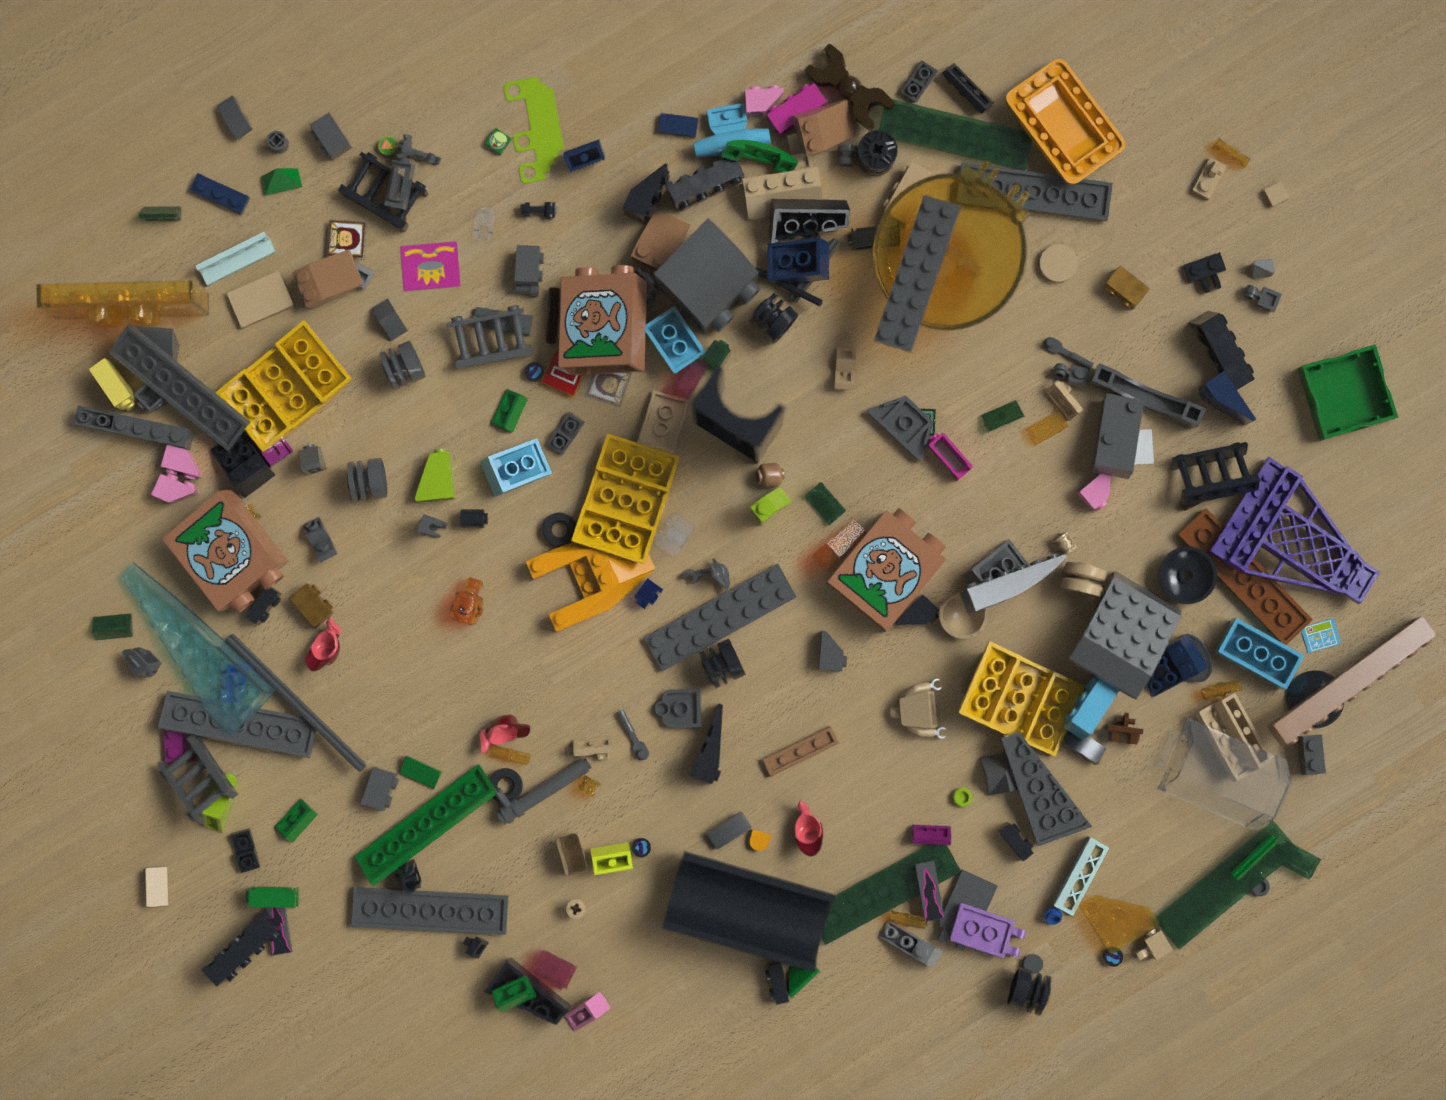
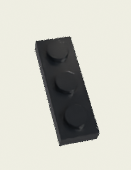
[942,63,994,114]

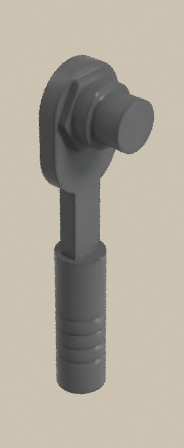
[1043,337,1094,369]
[617,709,649,760]

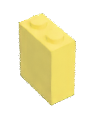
[89,358,139,411]

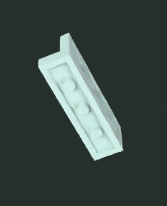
[196,232,277,286]
[1052,837,1109,916]

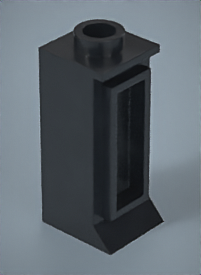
[847,221,899,251]

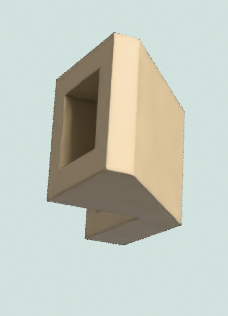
[835,347,856,390]

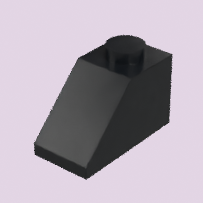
[895,594,939,625]

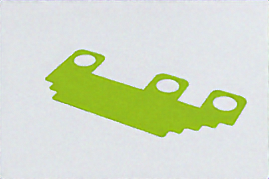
[504,77,564,183]

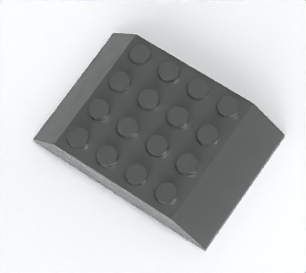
[1068,571,1181,700]

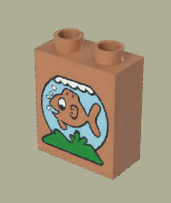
[558,265,647,375]
[162,489,289,614]
[826,508,946,632]

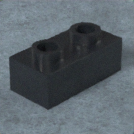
[245,587,282,625]
[997,822,1034,862]
[765,962,789,1005]

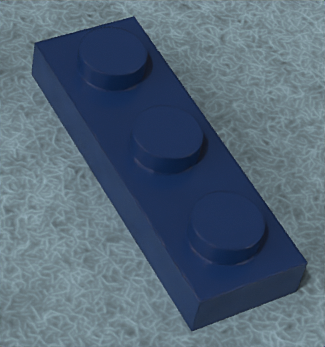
[190,173,250,215]

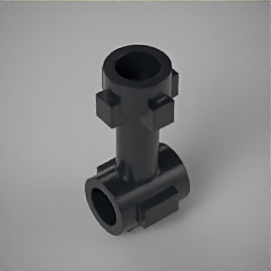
[521,202,557,218]

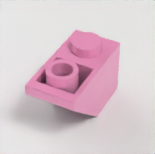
[745,85,784,116]
[161,444,203,480]
[151,473,199,504]

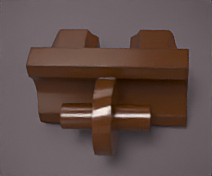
[1105,712,1143,745]

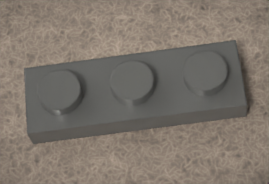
[473,307,533,335]

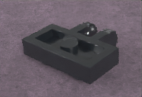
[1183,252,1226,293]

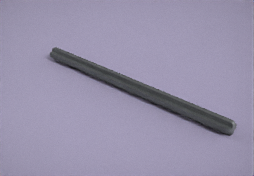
[226,634,366,772]

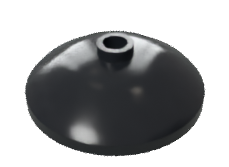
[1158,546,1217,604]
[1286,670,1345,728]

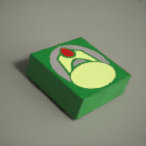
[485,128,512,155]

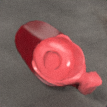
[305,618,341,671]
[480,714,531,753]
[794,801,823,857]

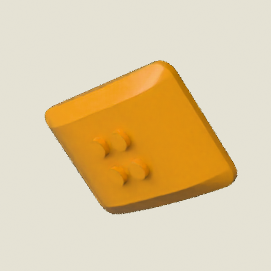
[1005,59,1126,185]

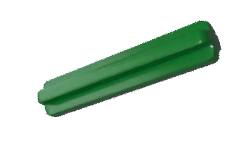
[1230,835,1278,880]

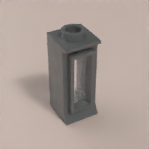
[384,157,415,210]

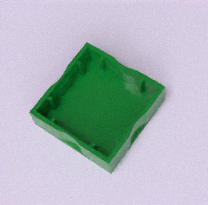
[1297,344,1399,441]

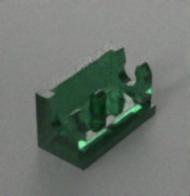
[805,482,846,526]

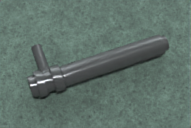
[495,758,592,825]

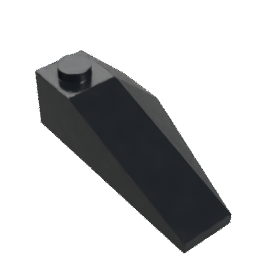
[690,704,723,784]

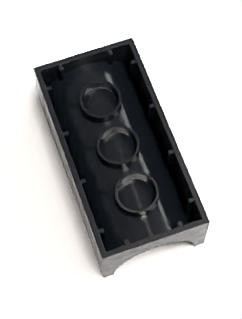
[691,365,785,464]
[662,850,836,972]

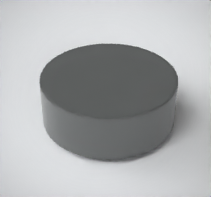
[1249,876,1270,896]
[1023,954,1043,974]

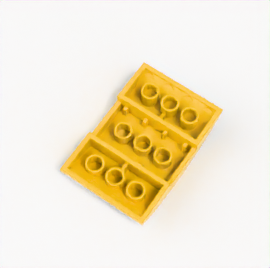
[215,320,352,452]
[571,433,680,565]
[957,641,1085,756]

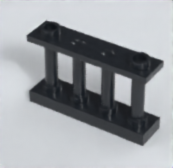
[338,152,429,232]
[1171,442,1260,506]

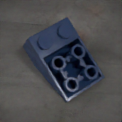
[1146,634,1208,697]

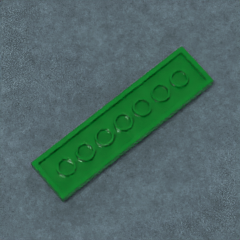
[355,764,497,886]

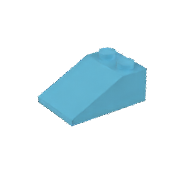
[646,306,706,375]
[480,438,552,497]

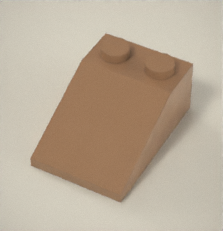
[792,99,855,156]
[631,208,691,271]
[292,249,364,308]

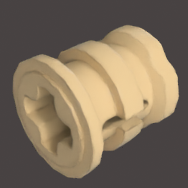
[1052,531,1077,555]
[566,899,586,919]

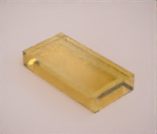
[1026,410,1069,446]

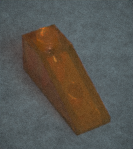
[812,519,867,571]

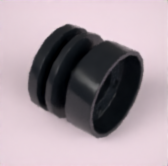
[856,130,898,176]
[749,293,799,345]
[699,639,746,689]
[1007,967,1051,1016]

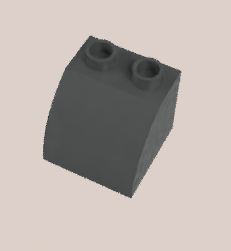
[654,218,761,333]

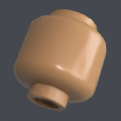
[755,463,785,489]

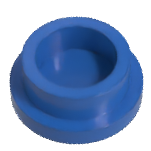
[1043,907,1063,925]

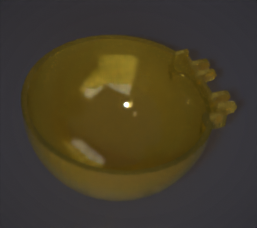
[873,161,1030,330]

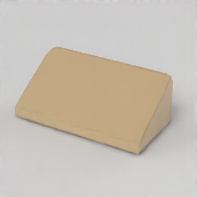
[145,867,169,907]

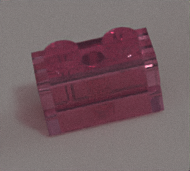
[672,359,709,400]
[532,949,578,990]

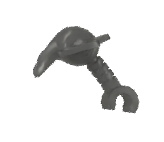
[395,134,441,165]
[682,558,730,592]

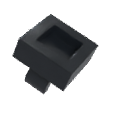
[463,936,489,959]

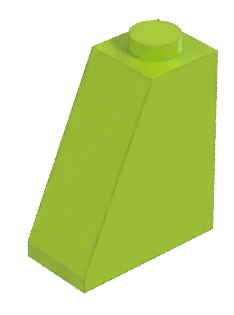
[415,449,456,503]
[750,487,792,525]
[202,772,238,833]

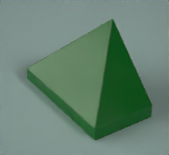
[261,168,303,195]
[789,966,820,998]

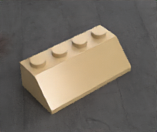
[743,167,823,221]

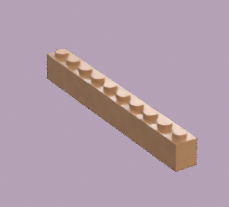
[1267,616,1436,746]

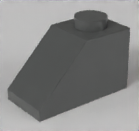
[299,444,327,475]
[819,631,847,671]

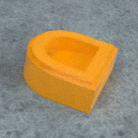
[750,829,771,851]

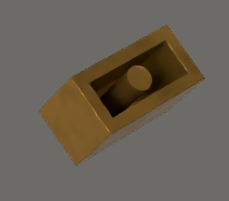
[1104,265,1150,309]
[289,583,334,628]

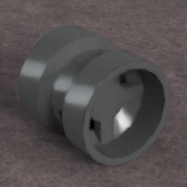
[267,131,289,154]
[837,144,857,167]

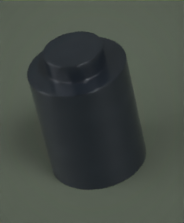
[460,509,488,528]

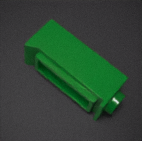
[246,886,299,908]

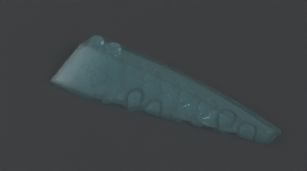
[121,562,276,735]

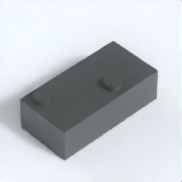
[1091,393,1144,479]

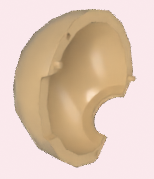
[939,591,989,639]

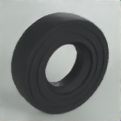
[542,512,576,547]
[489,768,523,802]

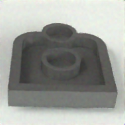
[654,689,702,728]

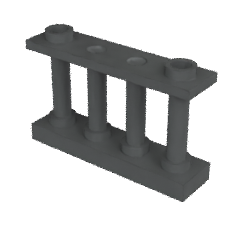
[447,305,533,369]
[157,735,238,824]

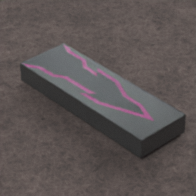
[915,860,944,922]
[265,907,293,955]

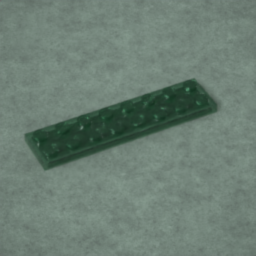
[879,99,1032,171]
[1154,820,1299,950]
[821,844,961,945]

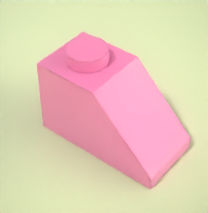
[1077,474,1111,511]
[564,992,611,1031]

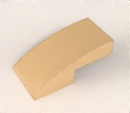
[786,132,813,171]

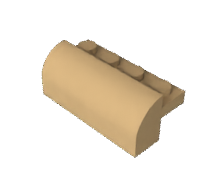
[1195,693,1272,782]

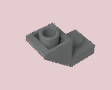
[302,517,337,563]

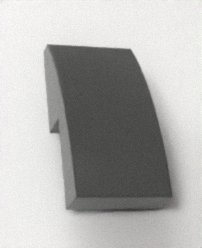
[901,61,938,103]
[217,95,253,140]
[547,412,585,455]
[707,811,752,850]

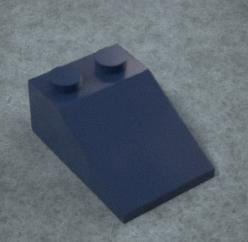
[767,237,829,282]
[1198,371,1256,426]

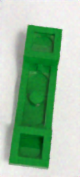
[720,140,798,173]

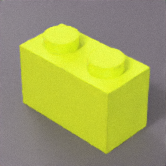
[590,842,633,875]

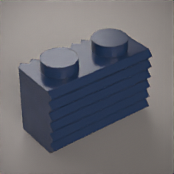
[563,139,605,172]

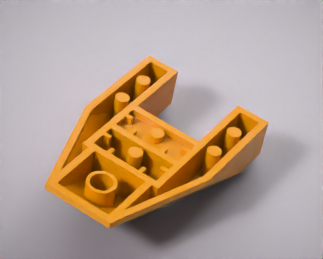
[526,542,655,632]

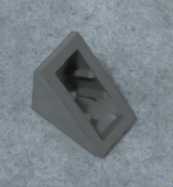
[372,299,408,340]

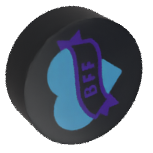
[525,362,544,382]
[632,838,651,857]
[1103,947,1123,967]

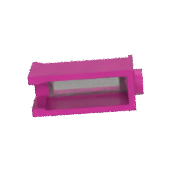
[927,433,973,481]

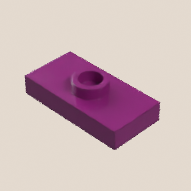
[912,824,951,845]

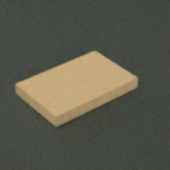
[227,271,295,329]
[637,390,690,453]

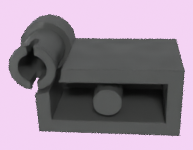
[514,245,544,296]

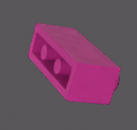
[767,83,827,138]

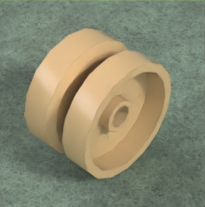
[1060,562,1107,598]

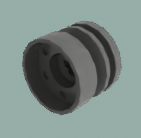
[380,340,426,390]
[347,458,388,502]

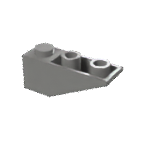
[879,920,943,968]

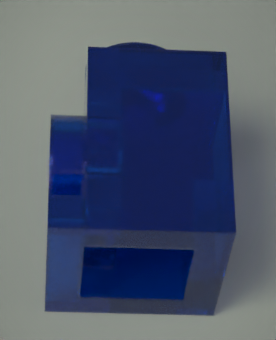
[634,578,664,609]

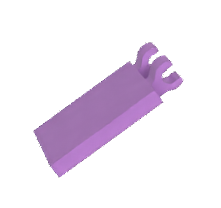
[948,903,1026,959]

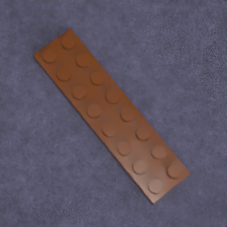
[1177,508,1313,645]

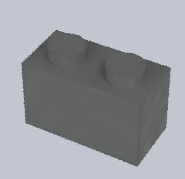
[310,113,352,160]
[1298,734,1326,775]
[361,767,399,811]

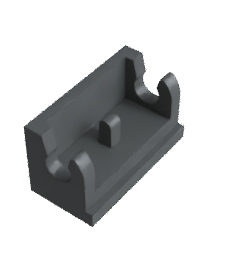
[417,514,448,538]

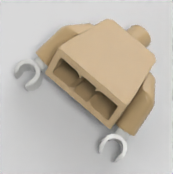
[891,679,946,739]

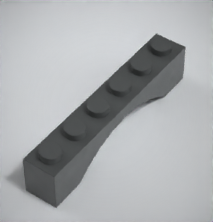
[1089,363,1206,429]

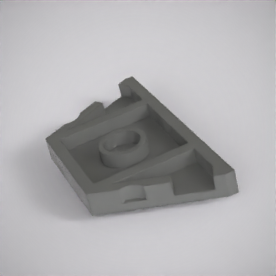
[866,396,934,462]

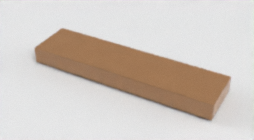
[762,726,839,777]

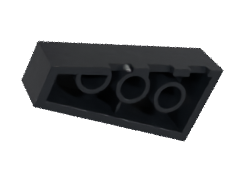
[665,158,744,211]
[768,199,850,243]
[1188,311,1255,390]
[201,911,282,987]
[484,957,572,1025]

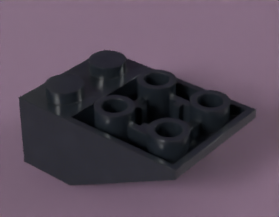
[623,163,670,223]
[210,432,276,498]

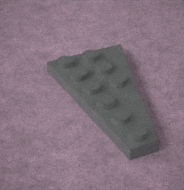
[1000,731,1092,846]

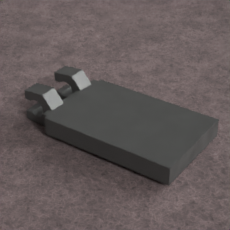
[937,869,998,951]

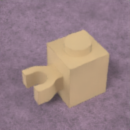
[1135,928,1173,960]

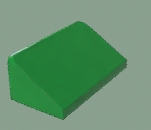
[491,389,528,433]
[400,755,443,789]
[275,799,318,842]
[491,975,536,1012]

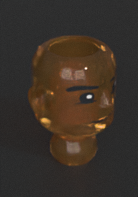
[449,577,484,625]

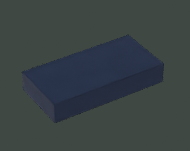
[658,113,699,138]

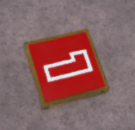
[540,349,585,399]

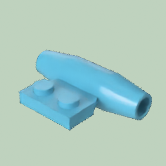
[693,103,771,157]

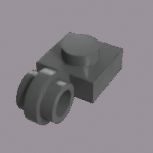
[1243,285,1282,312]
[1052,363,1090,389]

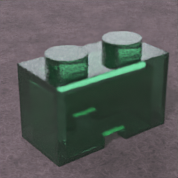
[702,339,731,370]

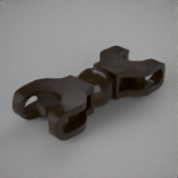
[804,44,895,131]

